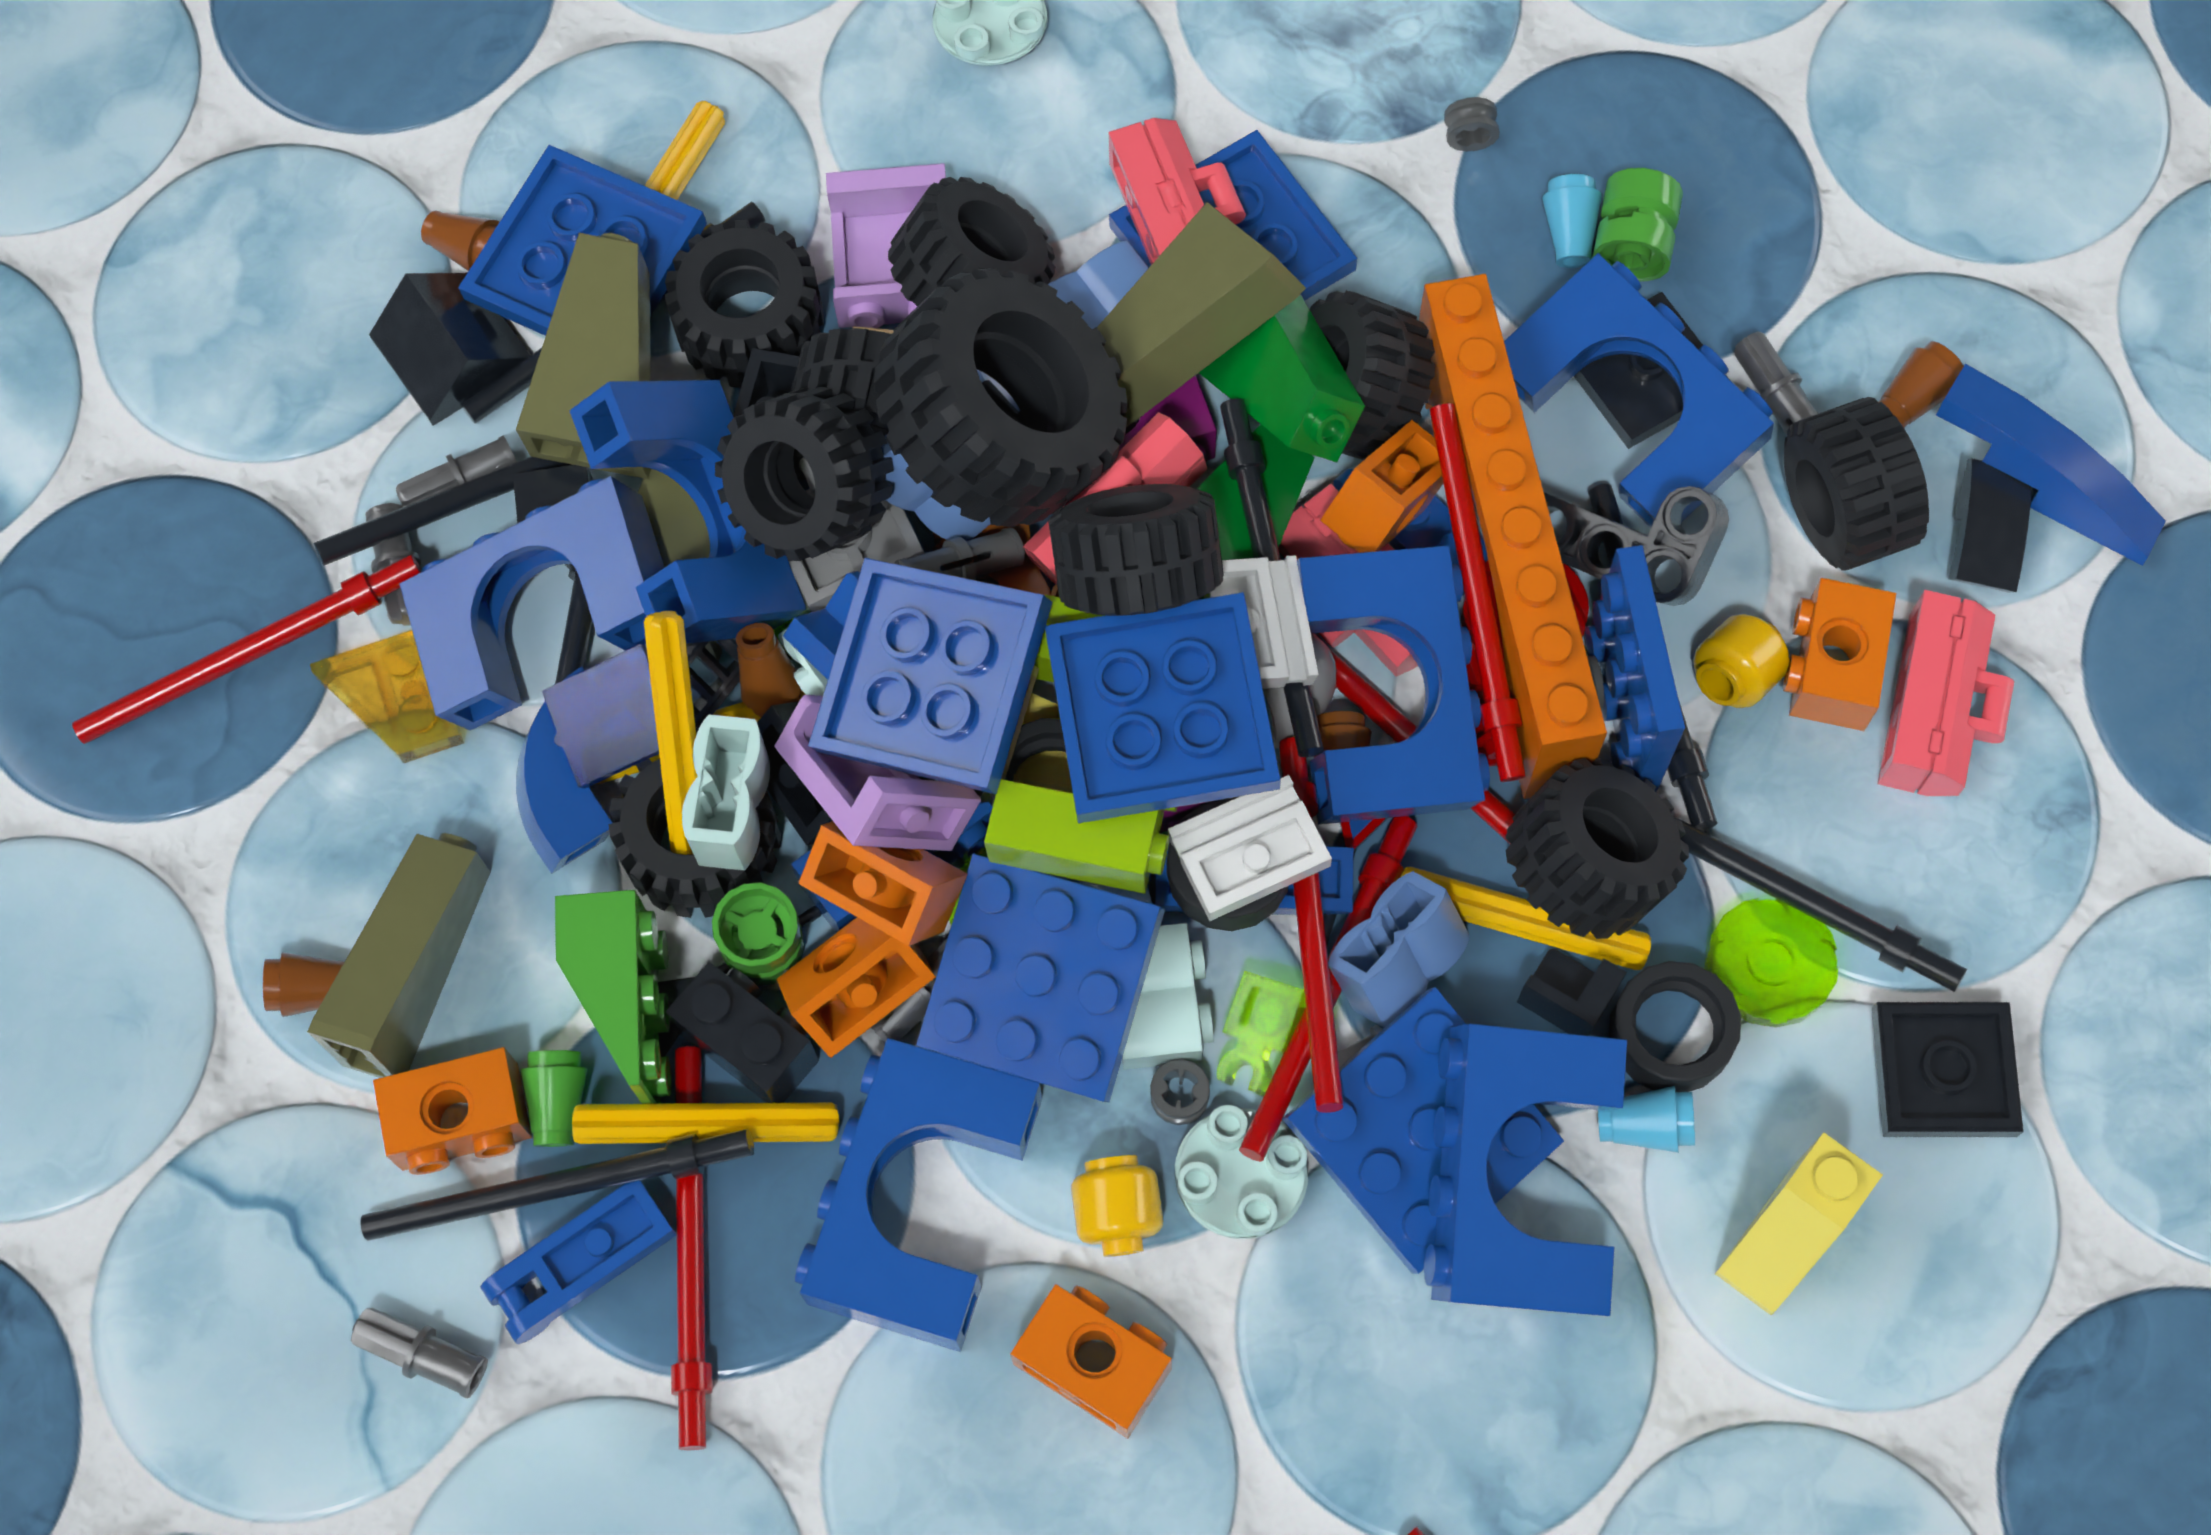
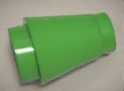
[521,1050,588,1147]

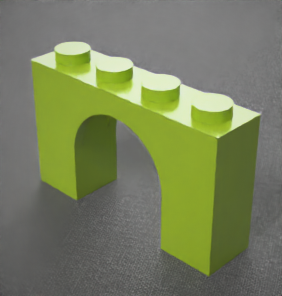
[984,595,1177,894]

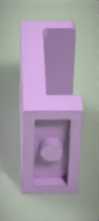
[826,163,946,328]
[774,695,981,851]

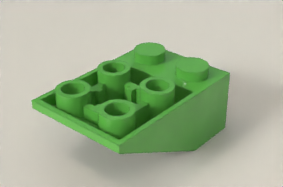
[555,890,672,1104]

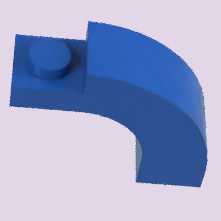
[516,657,650,874]

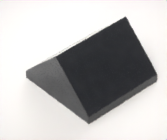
[369,273,530,426]

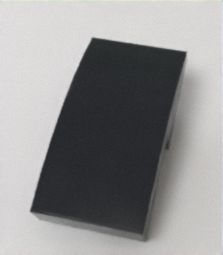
[1948,458,2032,593]

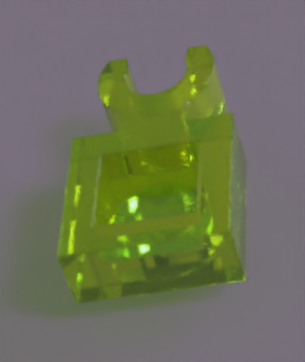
[1217,970,1306,1097]

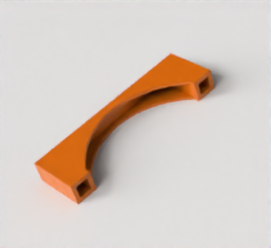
[1419,274,1607,799]

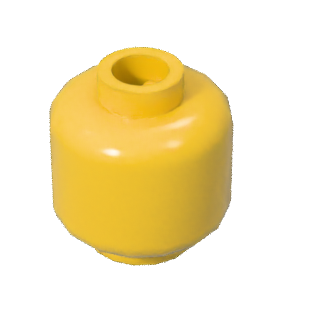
[1693,614,1790,708]
[1071,1155,1163,1257]

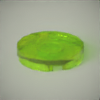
[1704,898,1839,1028]

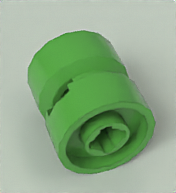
[1592,168,1683,282]
[712,883,805,986]

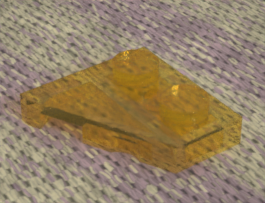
[310,630,464,763]

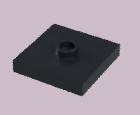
[1574,292,1730,449]
[1872,1002,2024,1137]

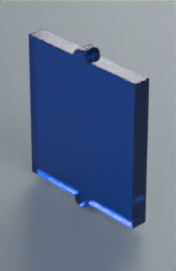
[542,644,659,789]

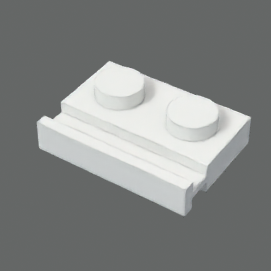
[1204,555,1319,689]
[1168,775,1332,921]

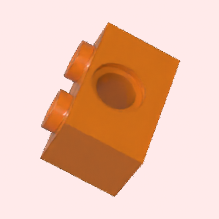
[1320,420,1443,553]
[1783,578,1897,731]
[798,821,968,946]
[776,917,936,1058]
[373,1047,532,1175]
[1010,1284,1172,1439]

